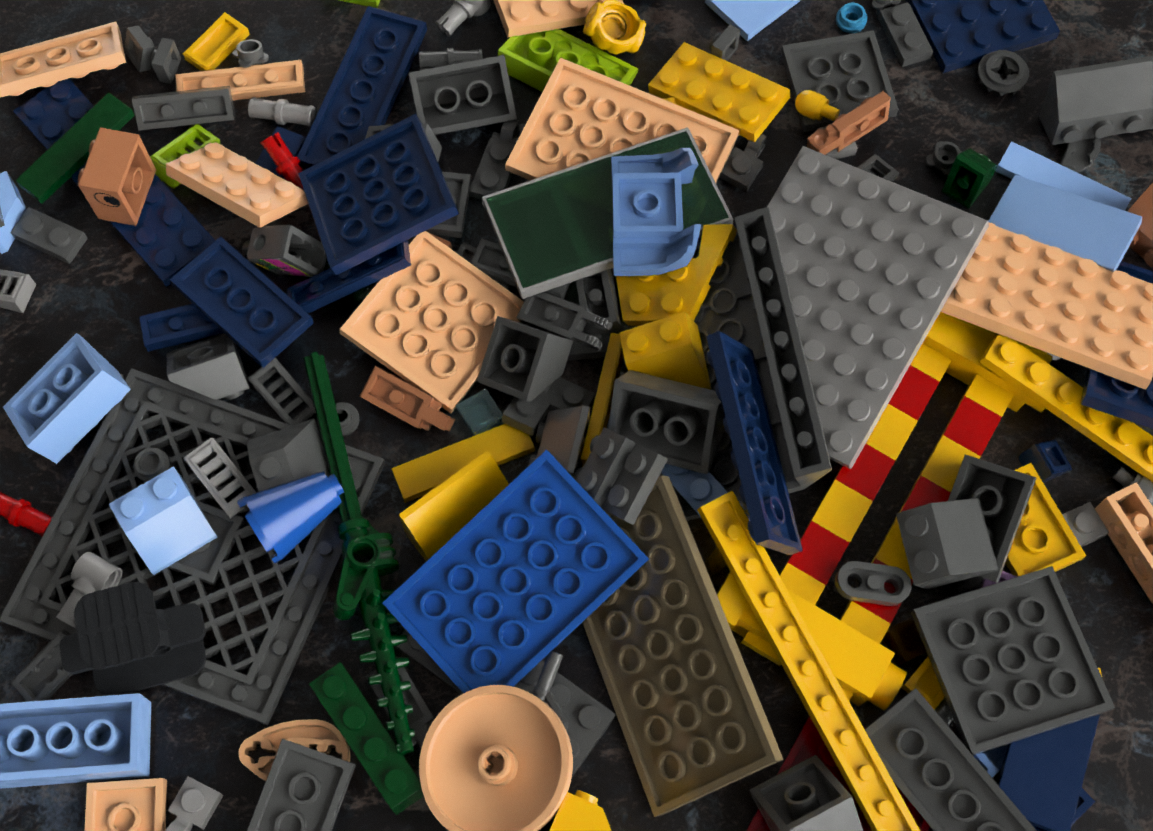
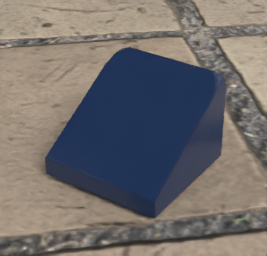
[1018,440,1072,483]

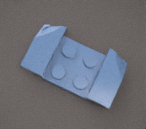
[611,148,701,276]

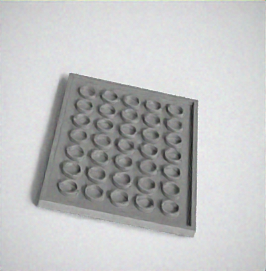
[767,146,989,469]

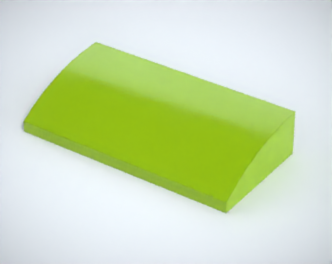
[497,29,638,92]

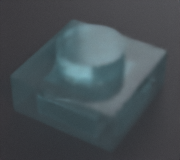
[456,388,503,436]

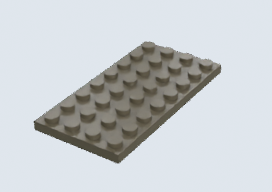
[582,475,783,817]

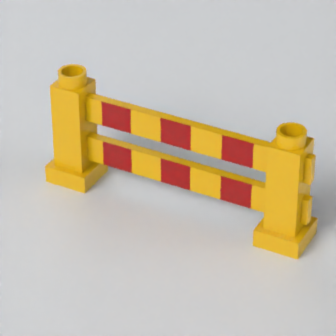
[717,312,1053,710]

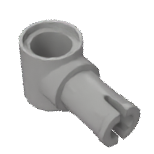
[435,0,491,37]
[56,552,122,628]

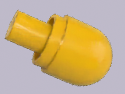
[795,90,840,121]

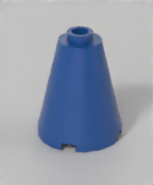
[237,471,344,564]

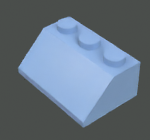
[3,333,131,464]

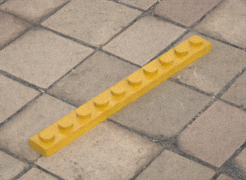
[697,490,920,831]

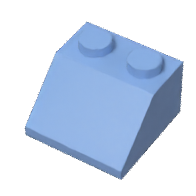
[109,466,217,575]

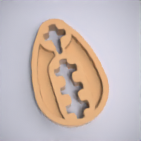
[239,719,351,781]

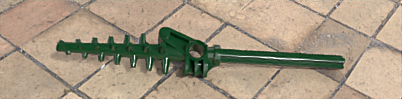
[303,352,415,754]

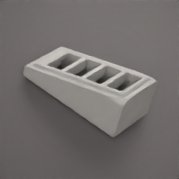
[0,269,36,313]
[184,438,256,519]

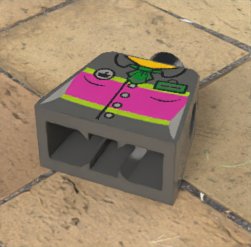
[242,225,327,277]

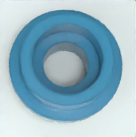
[836,2,867,33]

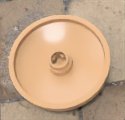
[419,685,573,831]

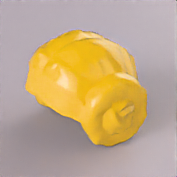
[583,0,646,55]

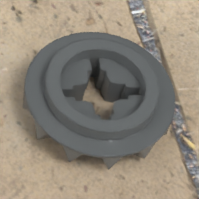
[977,50,1029,96]

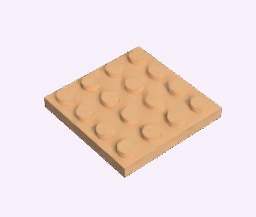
[340,231,524,414]

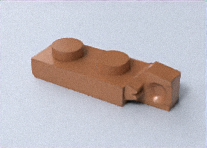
[807,91,891,155]
[360,366,456,432]

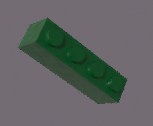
[309,662,424,815]

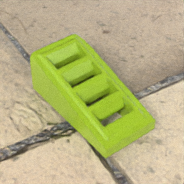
[150,124,221,189]

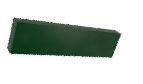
[15,92,135,204]

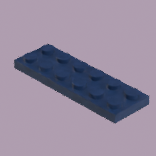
[298,6,427,169]
[706,331,803,555]

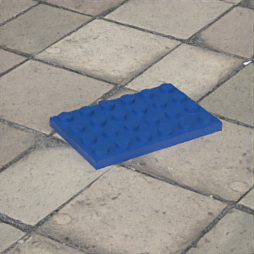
[382,450,649,693]

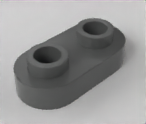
[835,561,912,606]

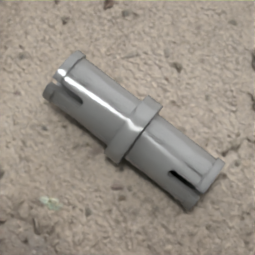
[248,97,316,127]

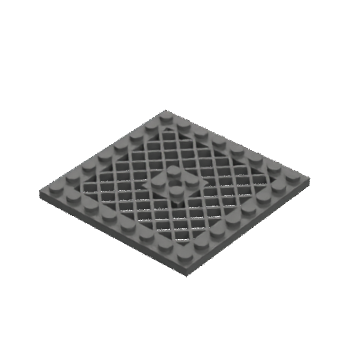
[0,368,386,726]

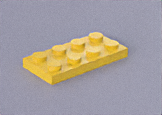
[648,42,790,142]

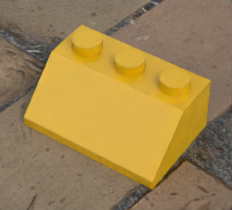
[399,450,509,562]

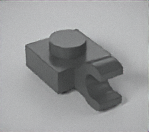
[719,134,767,192]

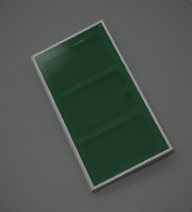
[481,127,733,299]

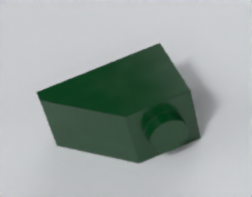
[941,148,998,209]

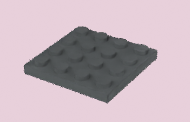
[911,566,1115,755]

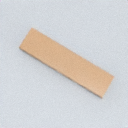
[175,60,305,101]

